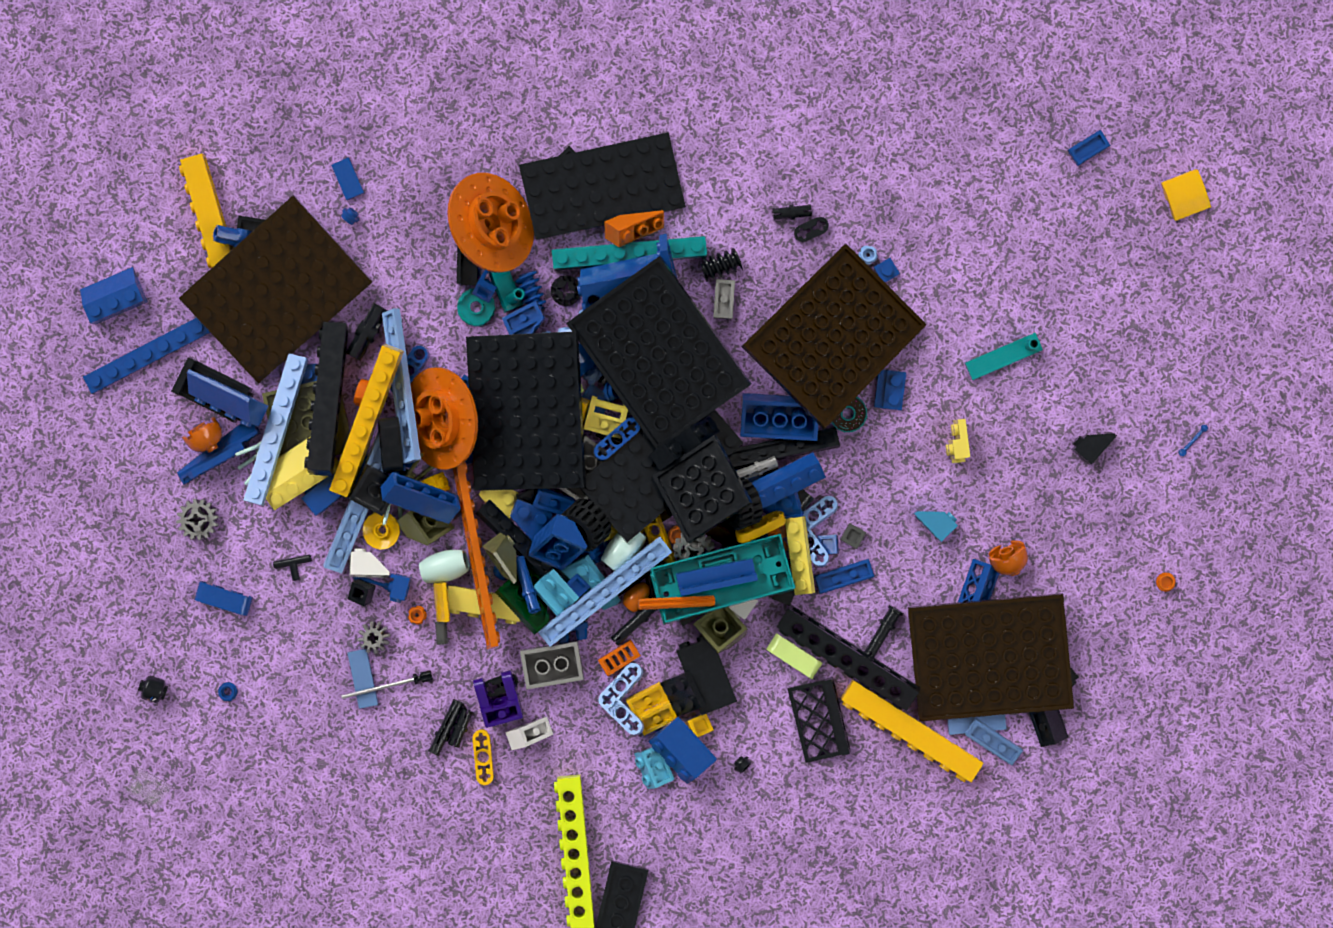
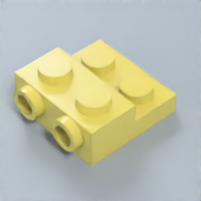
[945,419,970,463]

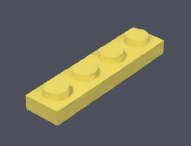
[785,516,815,595]

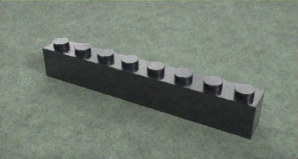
[304,322,348,476]

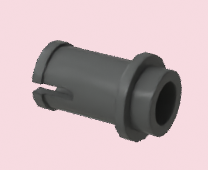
[434,622,450,645]

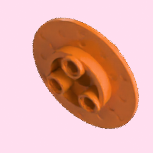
[447,172,534,273]
[411,367,478,470]

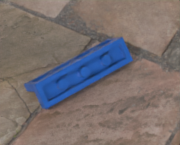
[676,558,758,596]
[958,559,999,602]

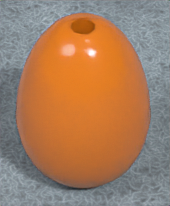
[622,582,650,612]

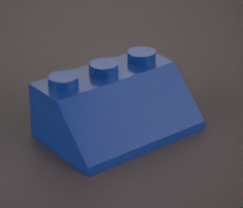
[80,267,148,325]
[528,514,587,571]
[648,716,717,784]

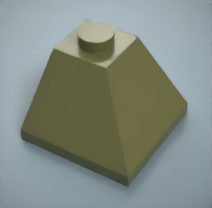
[397,511,454,546]
[482,533,517,584]
[693,607,748,654]

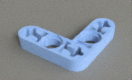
[802,496,838,567]
[599,663,644,735]

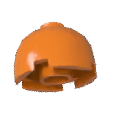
[182,417,222,453]
[988,540,1028,576]

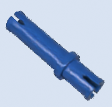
[516,556,541,614]

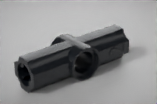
[346,303,388,361]

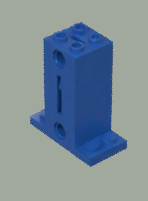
[577,233,677,311]

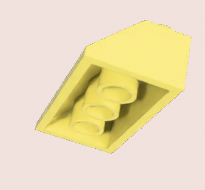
[266,437,339,511]

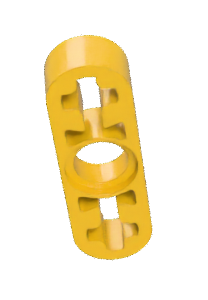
[735,511,786,543]
[472,729,494,785]

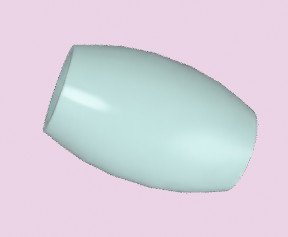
[601,532,646,571]
[419,550,470,583]

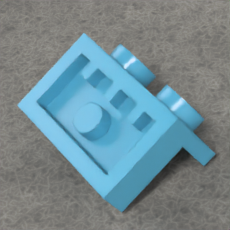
[534,569,579,616]
[634,747,675,789]

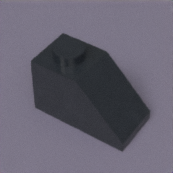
[1071,433,1117,465]

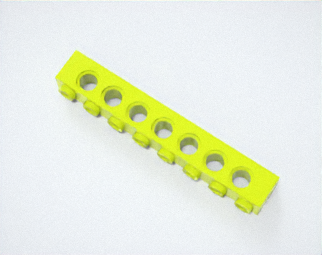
[554,774,595,928]

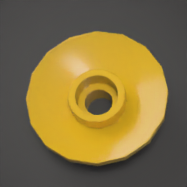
[362,513,400,550]

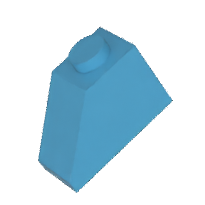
[913,511,958,542]

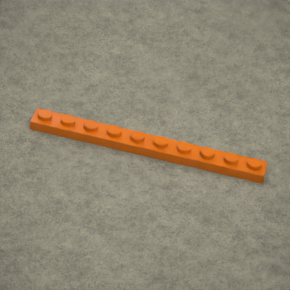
[452,462,500,650]

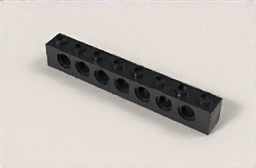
[776,605,920,711]

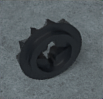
[551,275,580,306]

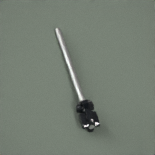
[341,670,433,699]

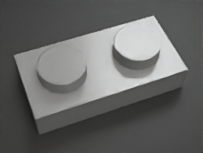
[713,279,735,319]

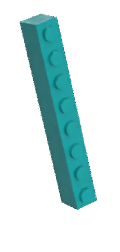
[552,236,707,271]

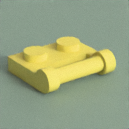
[583,396,628,439]

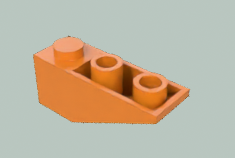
[604,210,664,247]

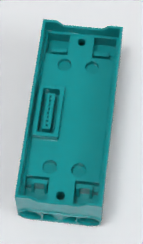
[649,534,795,625]

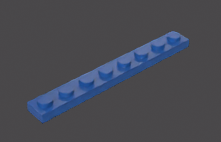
[83,318,211,394]

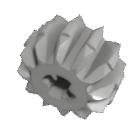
[357,621,391,654]

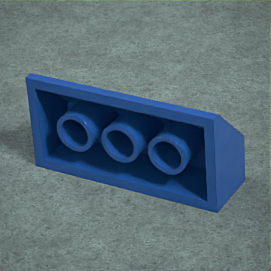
[187,369,268,427]
[740,393,818,441]

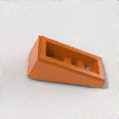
[598,639,641,676]

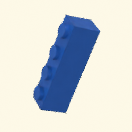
[752,452,826,509]
[302,453,368,516]
[380,472,461,524]

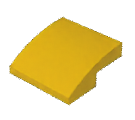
[1161,169,1211,221]
[433,582,450,622]
[626,682,677,736]

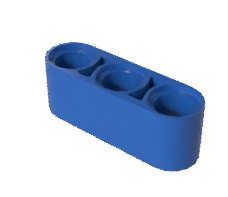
[390,346,430,393]
[194,581,253,616]

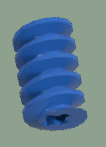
[515,271,548,310]

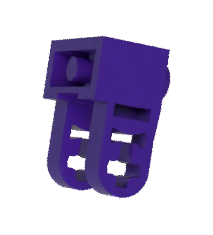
[473,670,523,728]

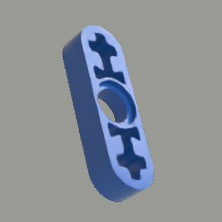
[593,418,640,461]

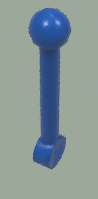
[1178,425,1208,456]
[352,577,389,590]

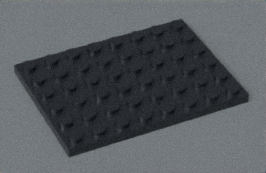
[566,255,752,449]
[466,331,586,491]

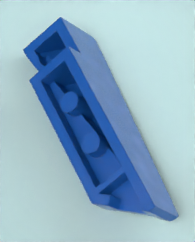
[177,423,261,485]

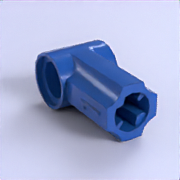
[213,225,252,248]

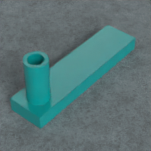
[488,271,525,312]
[965,332,1043,380]

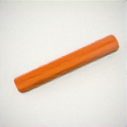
[638,596,715,610]

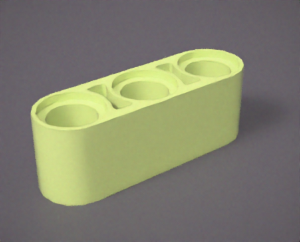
[766,633,823,679]

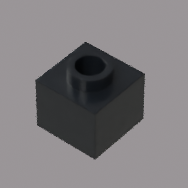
[348,579,376,606]

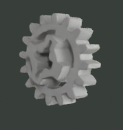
[176,499,219,540]
[673,533,715,561]

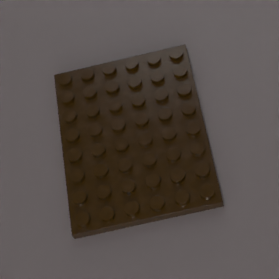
[179,195,373,384]
[741,243,927,429]
[908,593,1074,722]

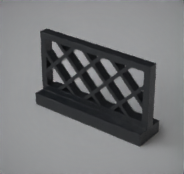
[787,677,851,763]

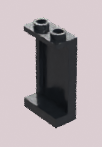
[171,357,254,423]
[676,636,737,715]

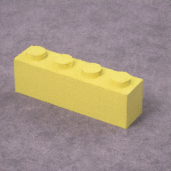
[448,585,521,625]

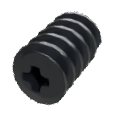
[701,248,743,282]

